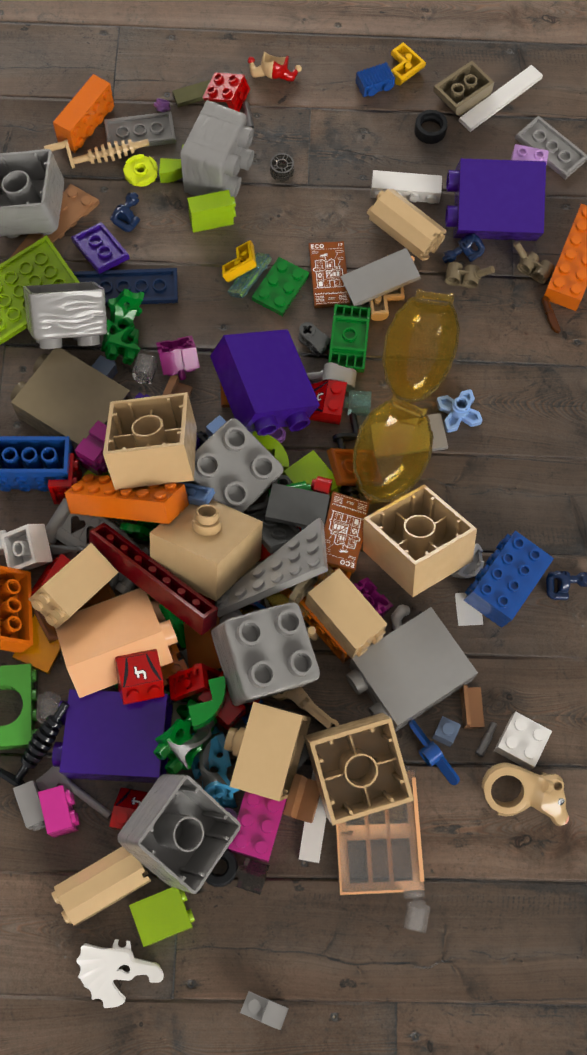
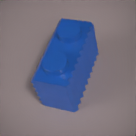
[356,62,395,97]

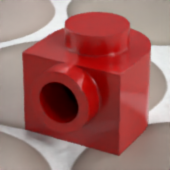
[311,476,333,495]

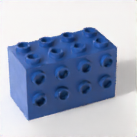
[0,436,76,492]
[464,531,554,628]

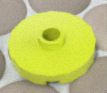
[123,154,158,187]

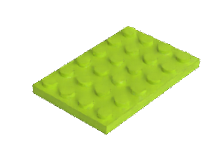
[0,235,80,345]

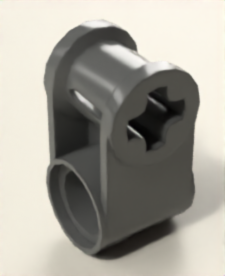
[298,322,331,357]

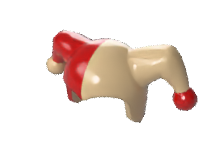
[248,51,302,82]

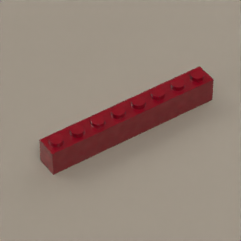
[89,522,218,636]

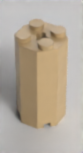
[367,189,447,261]
[51,846,151,926]

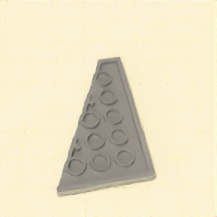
[215,518,328,617]

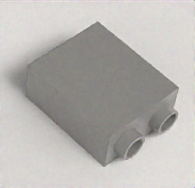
[346,607,478,732]

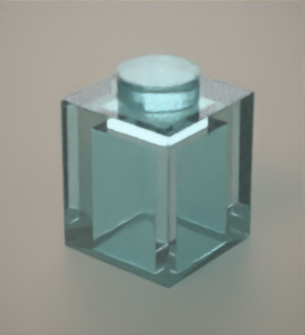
[344,390,371,416]

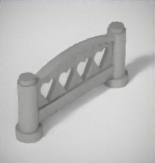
[45,498,150,594]

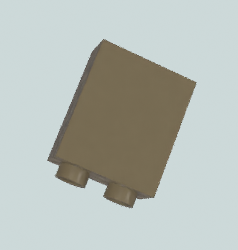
[11,348,132,455]

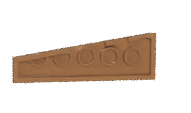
[10,184,100,258]

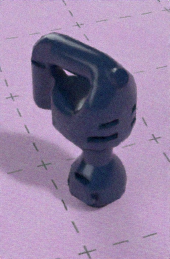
[110,192,140,232]
[442,233,485,264]
[546,571,587,600]

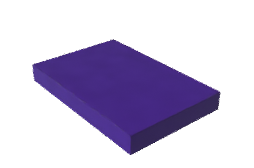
[71,222,130,274]

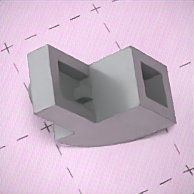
[240,991,289,1030]

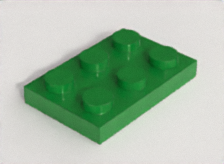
[252,257,310,316]

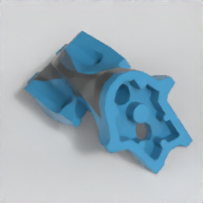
[189,726,239,808]

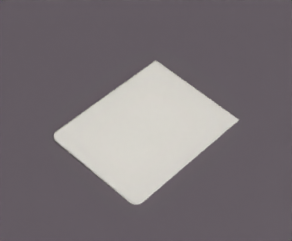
[455,593,483,626]

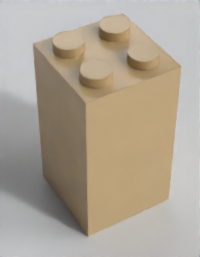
[29,543,119,629]
[305,568,387,659]

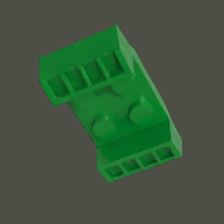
[328,304,371,373]

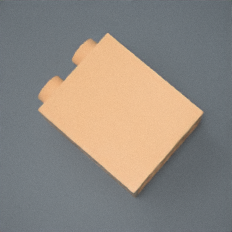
[55,588,178,698]

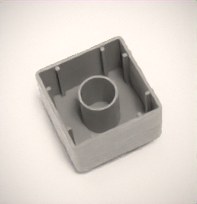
[181,100,254,198]
[0,149,64,238]
[23,282,107,349]
[185,418,284,513]
[211,602,320,706]
[117,774,241,894]

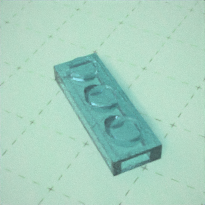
[227,253,272,298]

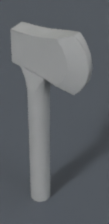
[36,766,112,819]

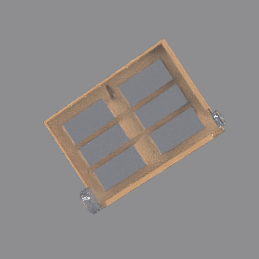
[336,766,425,899]

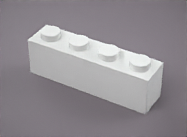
[371,170,442,204]

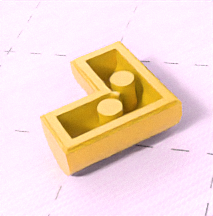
[391,42,426,86]
[222,240,257,283]

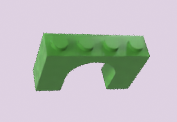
[0,664,38,750]

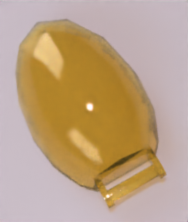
[382,288,460,404]
[352,394,434,504]

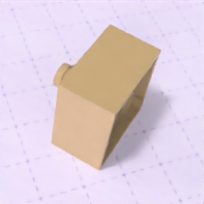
[103,392,197,490]
[363,484,477,597]
[150,499,263,601]
[224,702,311,801]
[304,713,414,826]

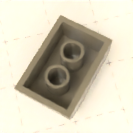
[433,61,494,116]

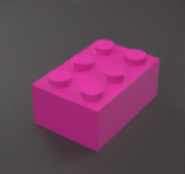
[228,791,286,863]

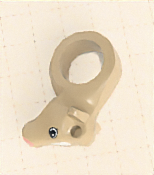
[482,762,569,826]

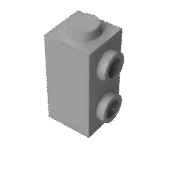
[13,780,45,831]

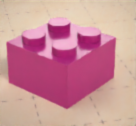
[38,785,80,838]

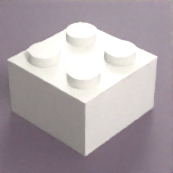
[1,524,53,571]
[494,711,552,770]

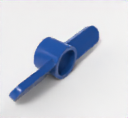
[408,719,460,785]

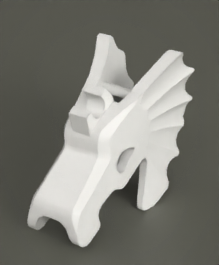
[76,939,164,1008]

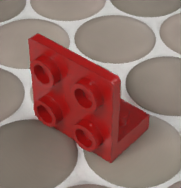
[203,72,250,112]
[48,453,82,504]
[168,663,221,701]

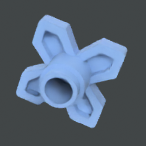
[436,389,482,433]

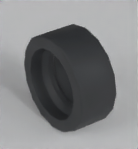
[414,110,448,144]

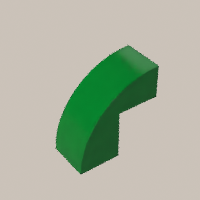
[188,676,226,730]

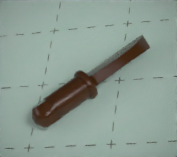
[541,296,561,333]

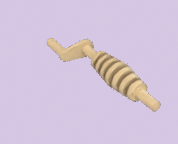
[44,139,150,169]

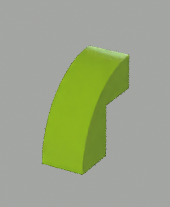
[159,145,184,183]
[253,431,289,474]

